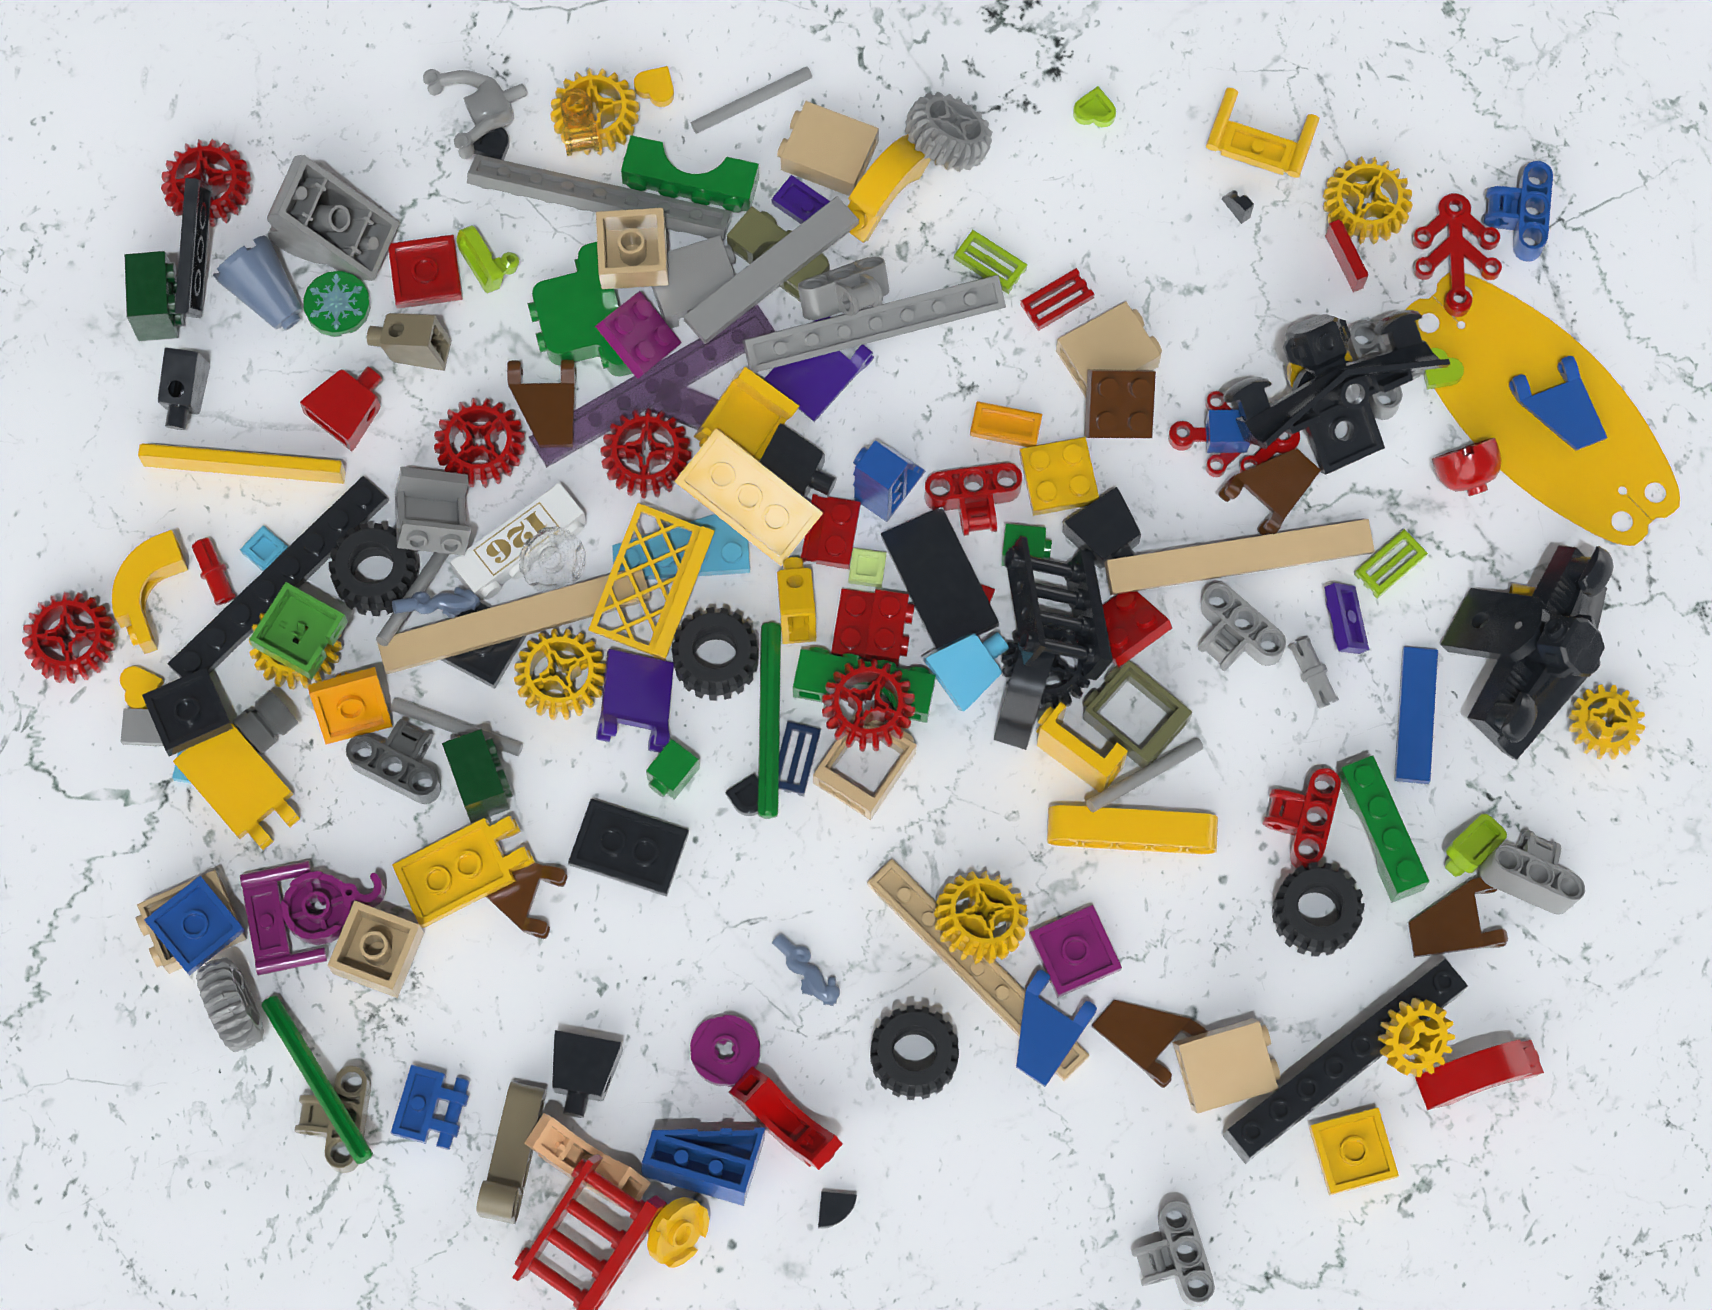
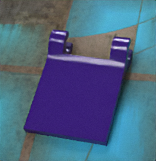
[764,316,874,422]
[596,649,674,753]

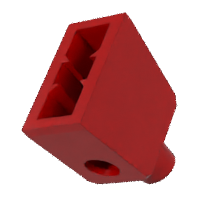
[300,366,382,452]

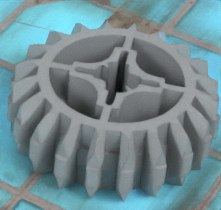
[904,92,993,172]
[196,957,264,1052]

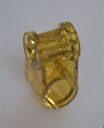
[560,88,600,156]

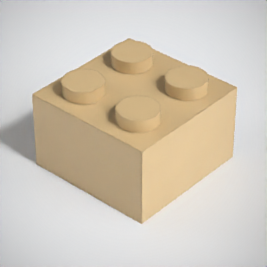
[596,208,669,289]
[327,901,424,998]

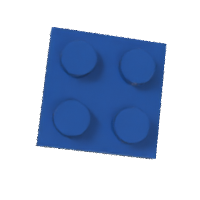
[144,876,245,976]

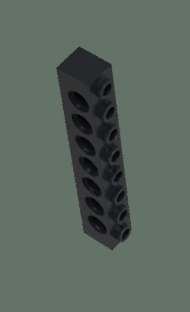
[1223,958,1468,1164]

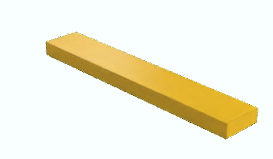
[138,443,346,484]

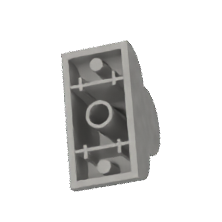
[267,155,400,281]

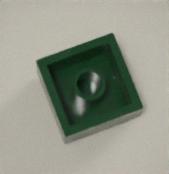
[124,251,184,341]
[442,729,513,823]

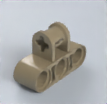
[294,1066,371,1173]

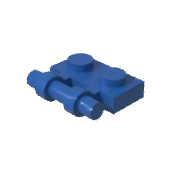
[391,1065,470,1150]

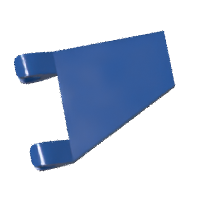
[1509,356,1608,451]
[1016,970,1097,1087]

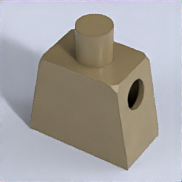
[367,313,452,371]

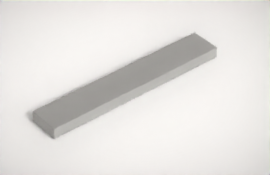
[683,196,859,344]

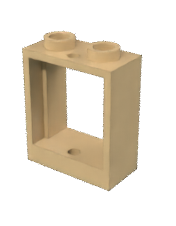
[813,711,917,820]
[135,870,247,974]

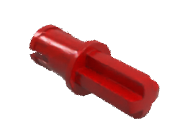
[192,538,236,606]

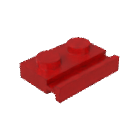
[801,494,861,570]

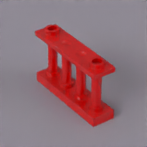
[512,1154,667,1310]

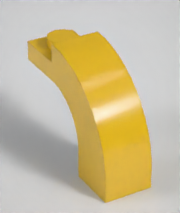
[847,134,931,243]
[112,530,188,654]

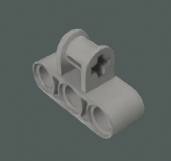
[798,257,890,320]
[1347,320,1425,420]
[1198,583,1286,671]
[1479,830,1585,915]
[1131,1201,1215,1307]

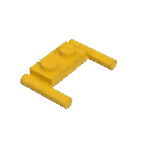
[1206,88,1320,178]

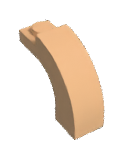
[524,1113,651,1210]

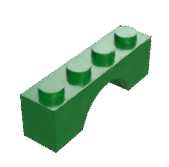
[621,135,760,213]
[793,647,936,723]
[1338,755,1429,903]

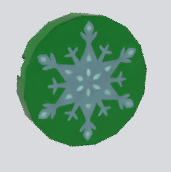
[303,271,371,337]

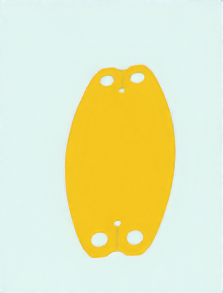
[1406,272,1680,546]

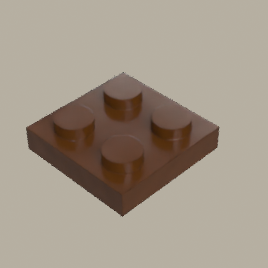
[1084,369,1156,438]

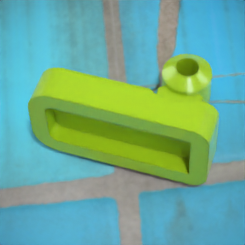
[456,225,519,294]
[1445,814,1507,877]

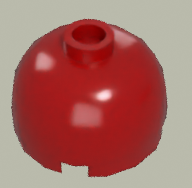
[1432,438,1502,496]

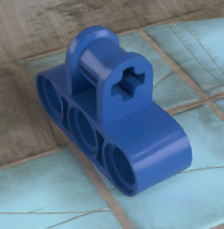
[1484,161,1553,262]

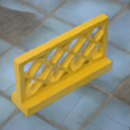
[588,503,714,661]

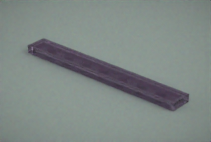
[528,305,775,468]

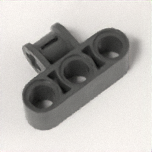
[346,719,441,804]

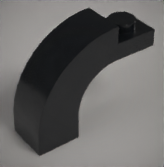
[994,626,1063,750]

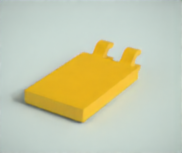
[173,722,300,850]
[392,816,535,928]

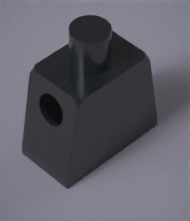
[158,347,210,430]
[760,423,837,499]
[1062,487,1141,569]
[552,1030,623,1118]

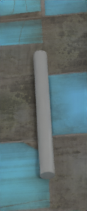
[690,66,812,134]
[376,552,449,646]
[390,697,523,757]
[1086,738,1203,812]

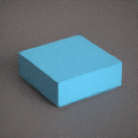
[240,525,288,571]

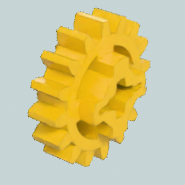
[1568,684,1645,760]
[1378,998,1455,1077]

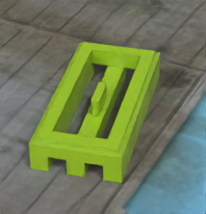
[954,230,1028,294]
[1354,529,1428,599]

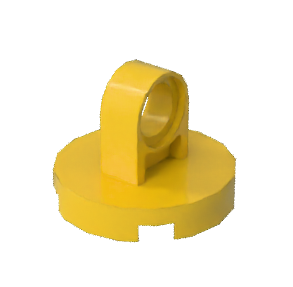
[647,1197,710,1268]

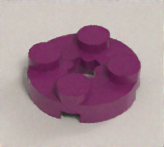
[690,1015,760,1087]

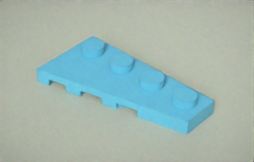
[612,514,750,580]

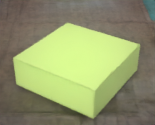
[848,548,887,588]

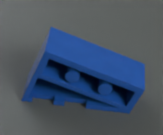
[853,440,926,522]
[642,1127,766,1206]

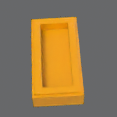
[970,401,1043,448]

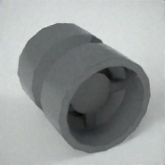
[232,690,298,755]

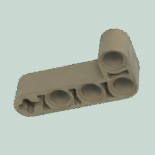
[476,1082,546,1224]

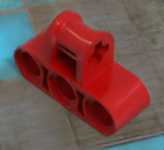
[924,463,1022,536]
[1262,768,1341,868]

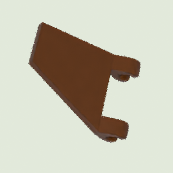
[507,360,576,448]
[1218,448,1321,536]
[486,854,568,939]
[1408,877,1508,958]
[1092,1000,1208,1088]

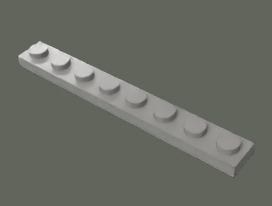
[467,154,732,241]
[742,275,1006,373]

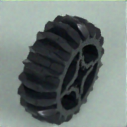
[1001,625,1090,711]

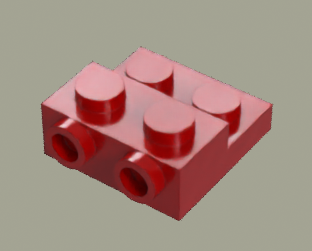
[831,588,915,667]

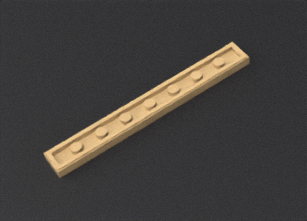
[1105,519,1375,595]
[377,568,651,675]
[867,859,1090,1082]

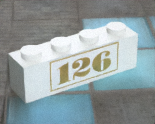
[450,482,586,600]

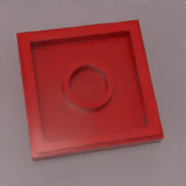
[388,235,463,309]

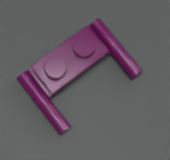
[240,861,327,976]

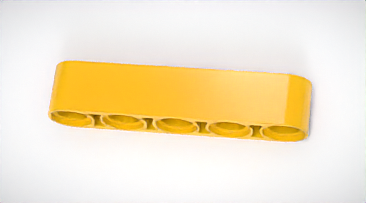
[1047,805,1218,854]

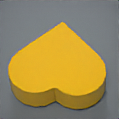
[634,66,674,107]
[120,666,164,709]

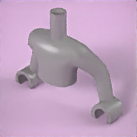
[423,69,527,159]

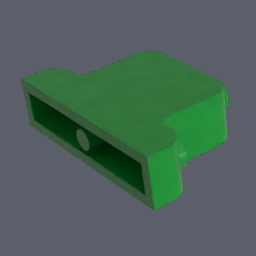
[527,242,633,377]

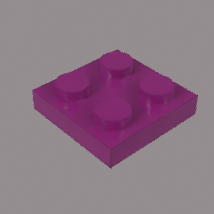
[595,291,682,379]
[1029,905,1122,998]

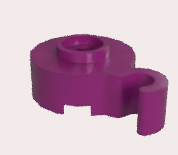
[281,871,385,945]

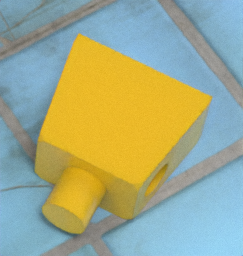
[777,557,816,644]

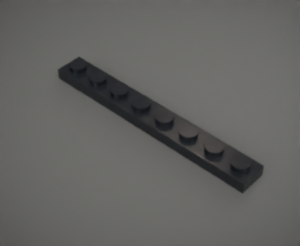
[167,476,388,678]

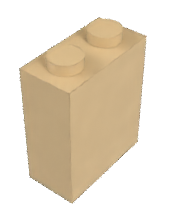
[777,101,879,196]
[1056,301,1162,398]
[1172,1018,1281,1114]

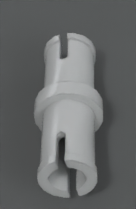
[1289,638,1339,709]

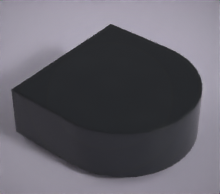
[473,127,509,160]
[725,774,758,816]

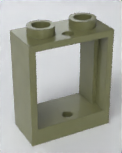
[1083,660,1193,768]

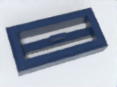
[779,721,821,797]

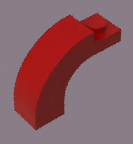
[1415,1039,1544,1110]
[728,1066,843,1170]

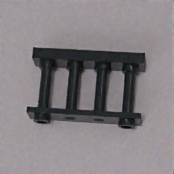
[1004,536,1113,680]

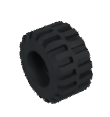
[328,523,418,616]
[672,607,759,701]
[1272,862,1365,957]
[870,1005,959,1100]

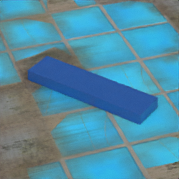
[1394,646,1438,785]

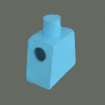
[921,632,1009,712]

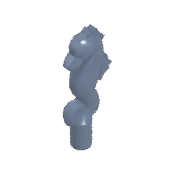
[392,587,481,619]
[772,933,840,1006]

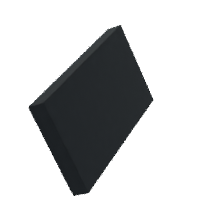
[175,178,212,318]
[881,507,999,649]

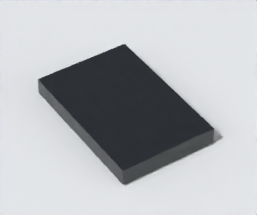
[568,799,689,897]

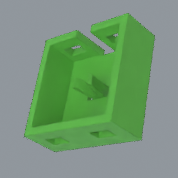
[249,582,348,680]

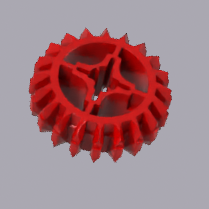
[161,139,251,227]
[434,398,525,488]
[600,408,692,499]
[22,592,117,684]
[822,659,915,752]

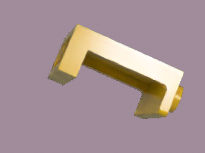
[693,367,799,461]
[1036,702,1128,793]

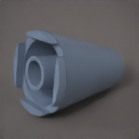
[213,235,302,331]

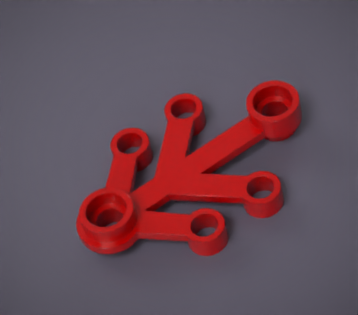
[1413,193,1502,317]
[1168,391,1300,477]

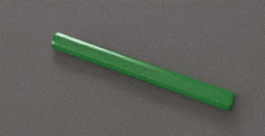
[758,622,781,819]
[261,995,373,1164]

